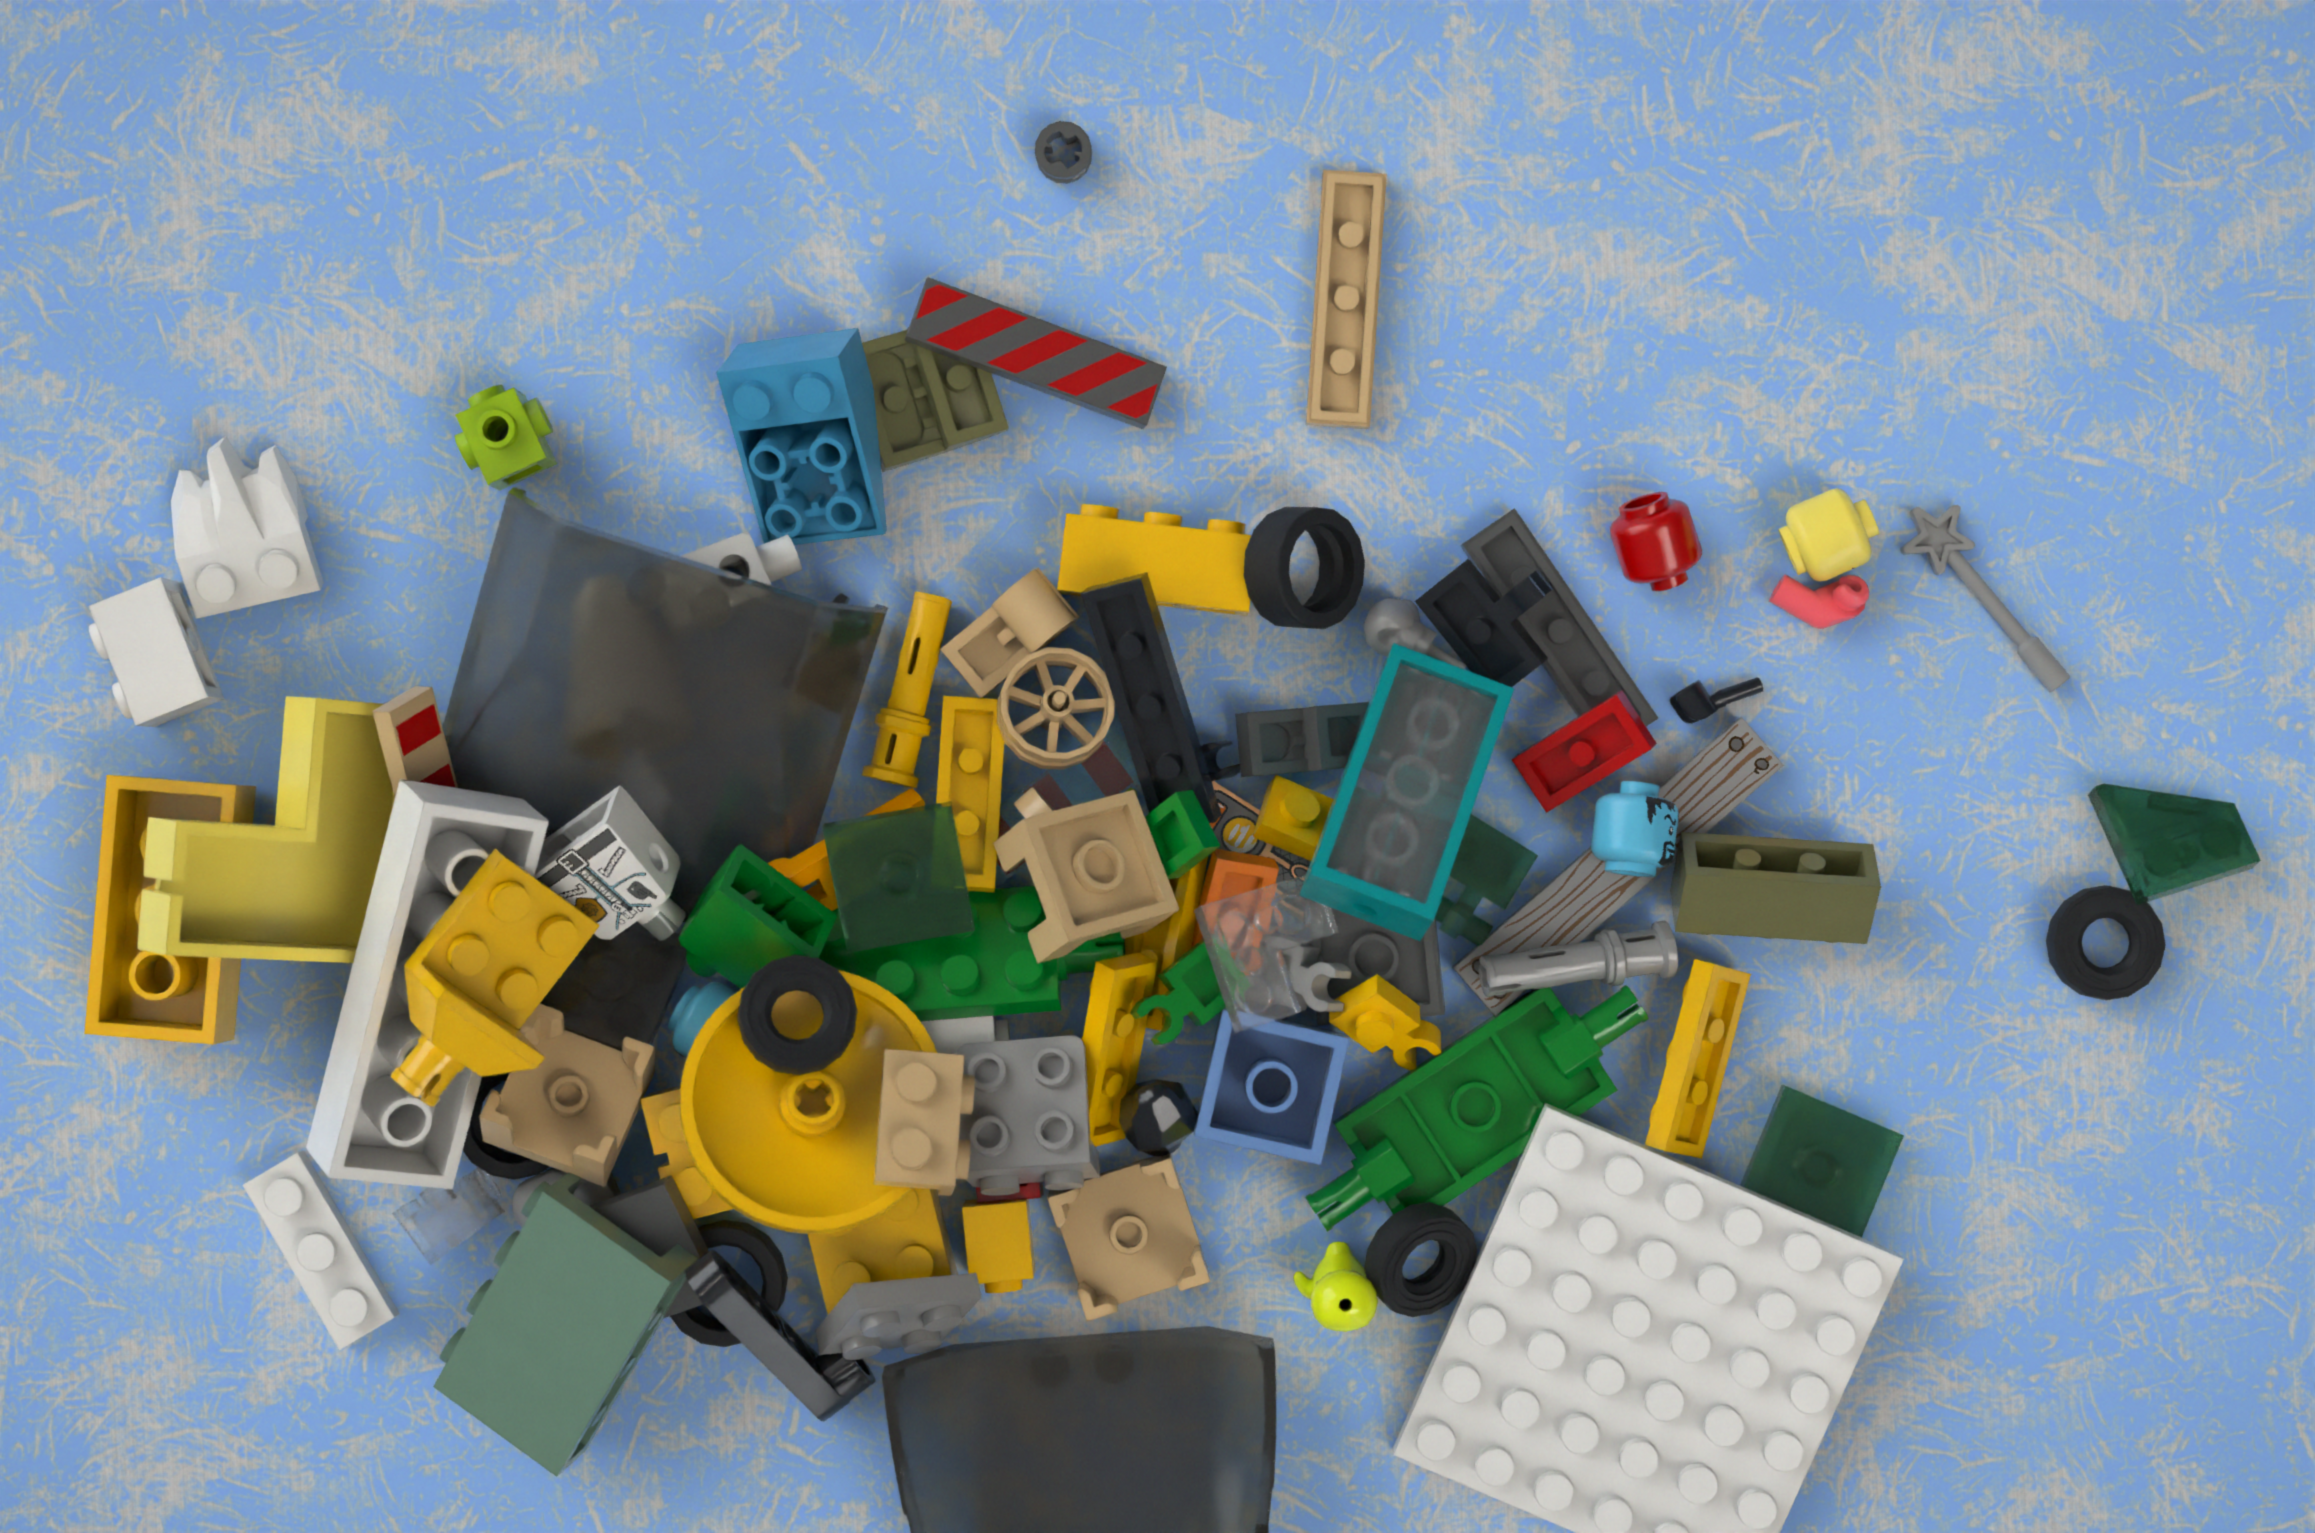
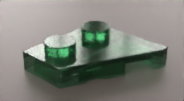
[2088,784,2261,905]

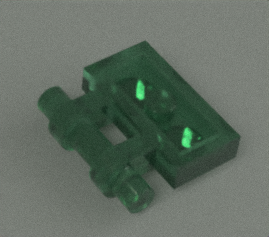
[1436,814,1538,946]

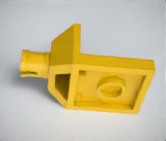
[390,849,600,1107]

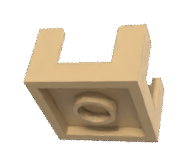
[993,790,1180,964]
[479,1004,655,1187]
[1047,1154,1210,1321]

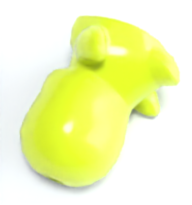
[1293,1242,1378,1332]

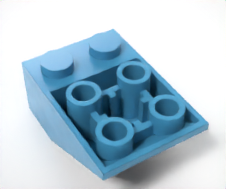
[716,328,887,545]

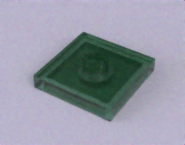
[823,801,976,953]
[1740,1084,1904,1237]

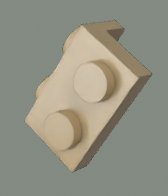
[874,1049,975,1196]

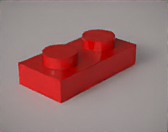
[1511,690,1657,813]

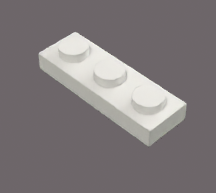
[243,1150,400,1350]

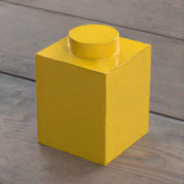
[962,1199,1036,1293]

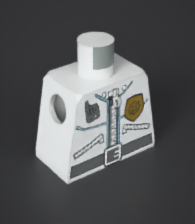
[534,785,686,941]

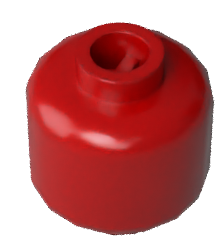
[1610,492,1702,591]

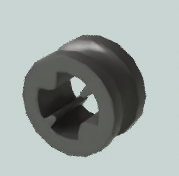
[1035,121,1092,184]

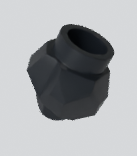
[1119,1079,1198,1156]

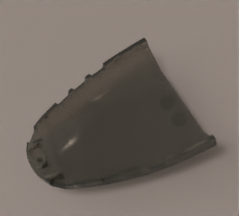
[882,1326,1276,1533]

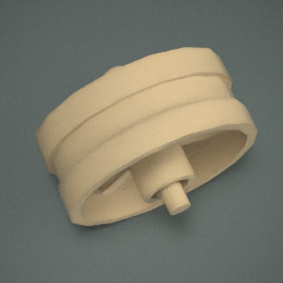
[997,647,1115,770]

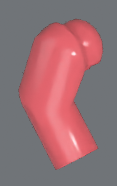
[1769,574,1870,629]

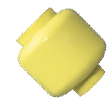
[1778,488,1880,582]

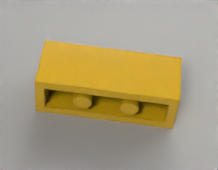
[1057,504,1251,616]

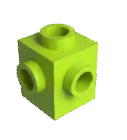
[454,385,557,491]

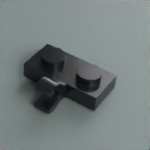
[1415,558,1553,687]

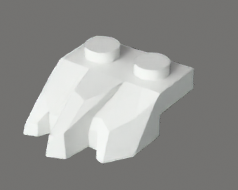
[171,436,324,619]

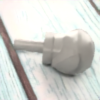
[1364,597,1467,669]

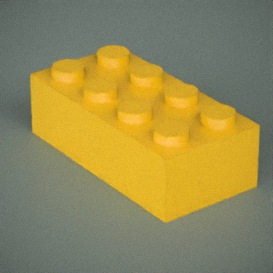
[84,775,256,1045]

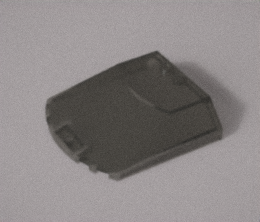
[443,487,889,922]

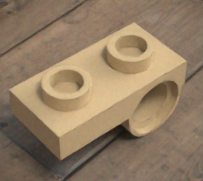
[940,568,1080,698]

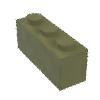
[1670,832,1881,944]

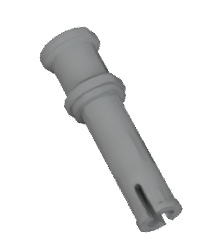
[1479,920,1678,997]

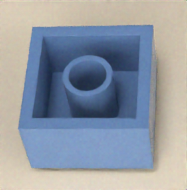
[1194,1006,1350,1165]

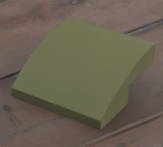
[862,327,1009,472]

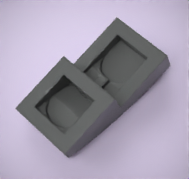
[1235,702,1369,777]

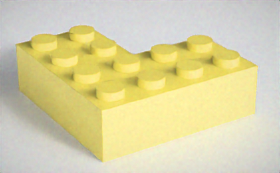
[137,696,395,963]

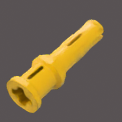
[862,591,952,789]

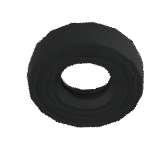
[2046,885,2166,1000]
[737,955,858,1075]
[1364,1202,1477,1317]

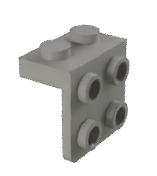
[956,1035,1100,1195]

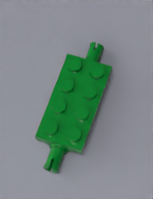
[819,886,1126,1021]
[1305,985,1649,1232]

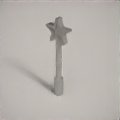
[1901,505,2070,692]

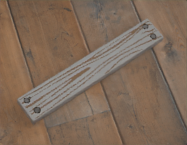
[1452,717,1784,1016]

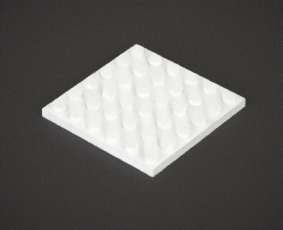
[1393,1103,1904,1533]

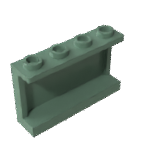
[433,1172,698,1477]

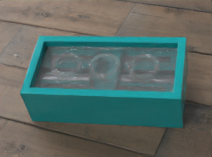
[1299,643,1515,941]

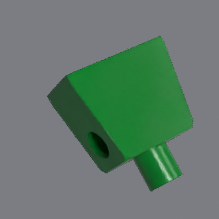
[678,844,838,989]

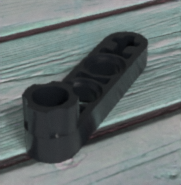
[684,1249,876,1422]

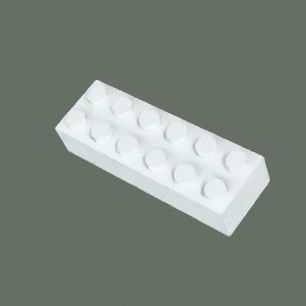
[306,779,549,1189]

